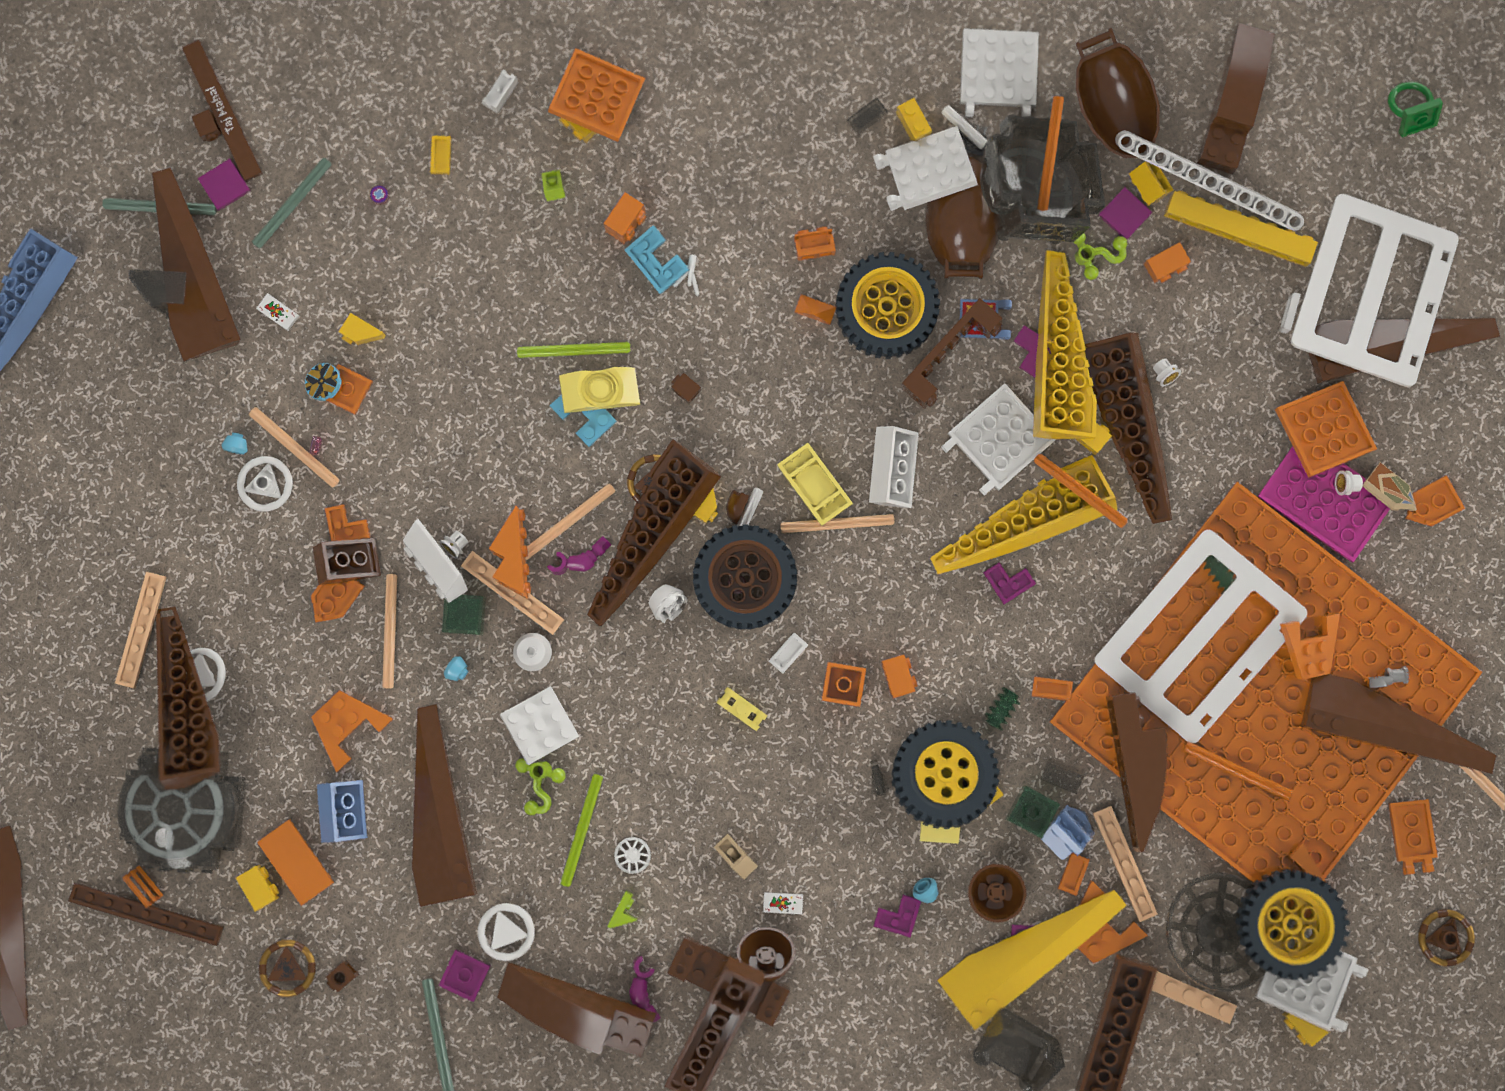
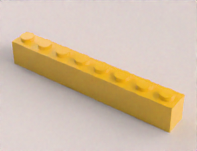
[1164,190,1318,267]

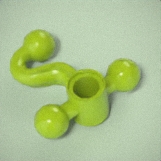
[1071,230,1127,280]
[515,758,566,816]

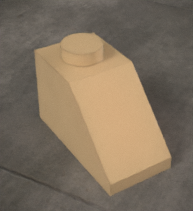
[714,834,758,879]

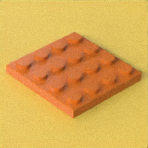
[548,48,645,142]
[1275,381,1377,478]

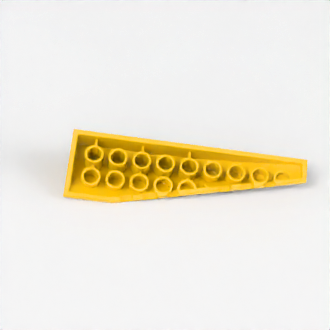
[1033,250,1097,439]
[930,455,1118,574]
[937,890,1127,1030]

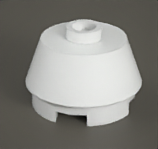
[649,584,687,623]
[513,633,552,671]

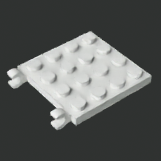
[960,29,1039,120]
[873,126,978,211]
[941,383,1056,495]
[1255,926,1368,1032]

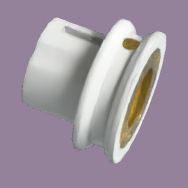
[1153,358,1181,387]
[1335,471,1363,495]
[440,530,468,559]

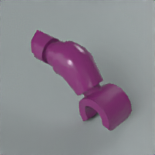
[547,536,611,575]
[629,955,661,1023]

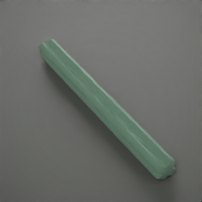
[252,158,331,249]
[102,198,216,215]
[422,978,454,1091]

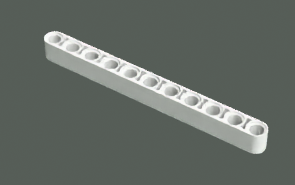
[1116,131,1304,231]

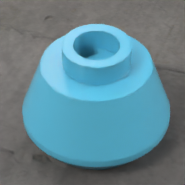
[221,432,248,455]
[443,656,468,681]
[913,878,938,903]

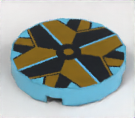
[305,363,342,401]

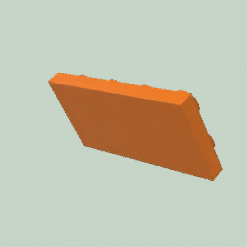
[257,819,335,906]

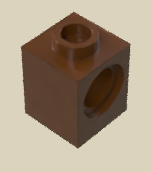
[192,109,222,142]
[671,373,701,404]
[325,960,359,992]

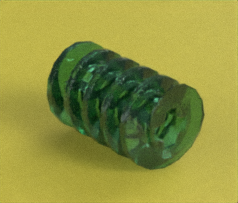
[1203,555,1236,594]
[982,687,1021,731]

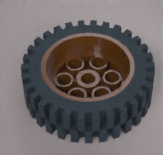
[693,524,797,630]

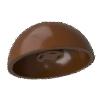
[968,864,1026,923]
[737,927,795,982]

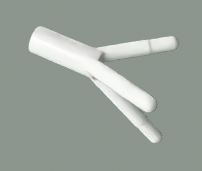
[673,255,699,296]

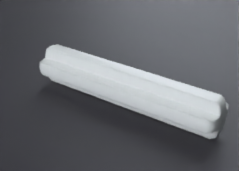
[942,105,988,149]
[737,488,763,526]

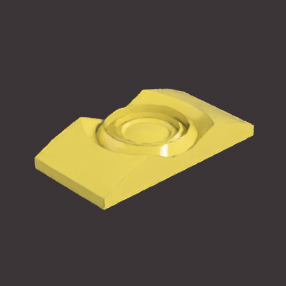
[559,367,640,413]
[777,443,853,526]
[920,763,963,844]

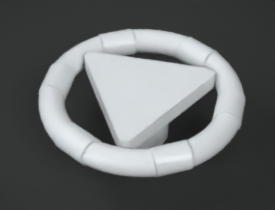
[237,456,293,511]
[191,648,226,702]
[478,903,535,961]

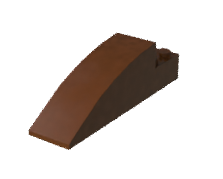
[1197,23,1275,174]
[1106,692,1167,853]
[664,956,765,1091]
[497,962,656,1057]

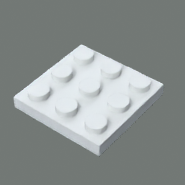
[500,686,579,765]

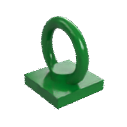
[1388,82,1443,138]

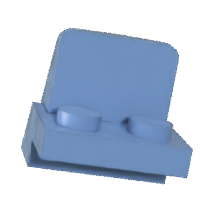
[1041,805,1095,860]

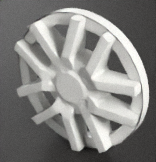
[614,837,651,874]

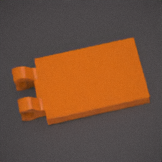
[1388,799,1438,875]

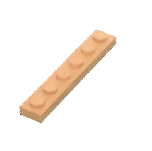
[461,551,564,635]
[115,572,167,689]
[1092,806,1158,922]
[1152,971,1237,1024]

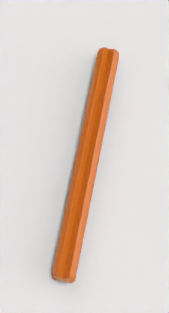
[1037,96,1064,211]
[1034,453,1128,528]
[1183,742,1292,800]

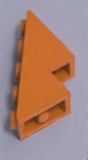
[489,506,531,599]

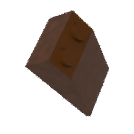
[312,538,381,585]

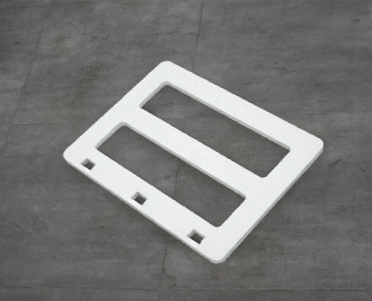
[1291,194,1459,387]
[1095,530,1307,743]

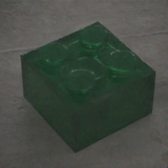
[442,595,486,636]
[1005,785,1060,839]

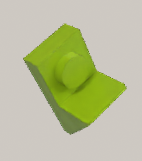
[541,170,565,201]
[607,891,637,929]

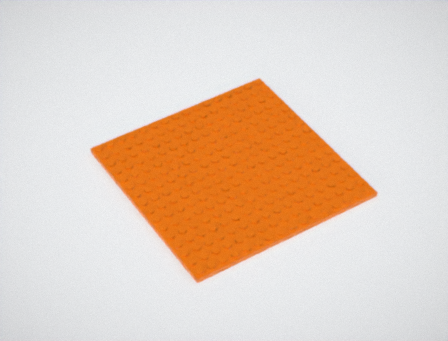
[1049,482,1482,883]

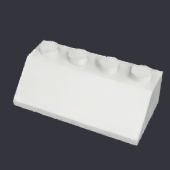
[869,426,919,508]
[403,519,468,603]

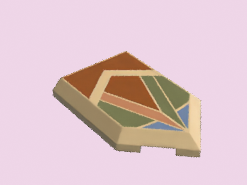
[1363,462,1417,511]

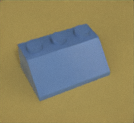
[317,780,367,843]

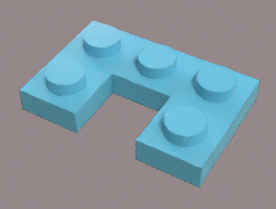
[625,225,690,294]
[550,394,617,447]

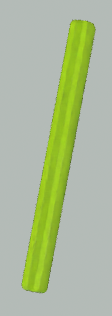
[517,342,630,358]
[560,774,603,887]

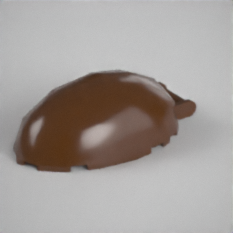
[1075,28,1160,158]
[925,157,1001,279]

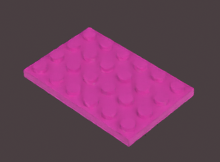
[1257,445,1390,562]

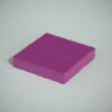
[197,158,251,211]
[1098,187,1153,240]
[438,949,491,1002]

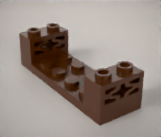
[902,298,1003,409]
[667,935,790,1027]

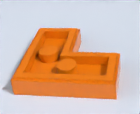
[325,504,370,541]

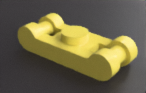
[716,687,768,731]

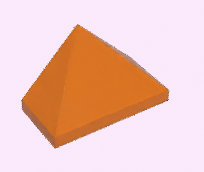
[795,295,836,325]

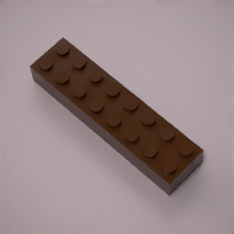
[1075,954,1158,1091]

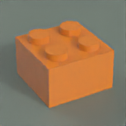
[604,192,646,244]
[821,662,866,707]

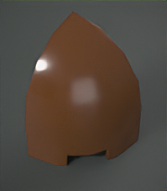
[726,490,750,525]

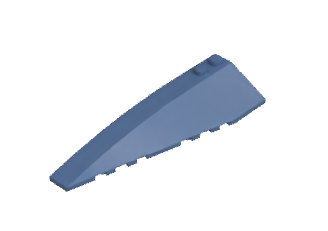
[0,228,78,371]

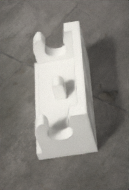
[482,70,518,114]

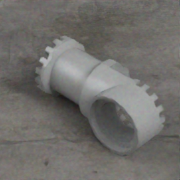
[1369,666,1409,688]

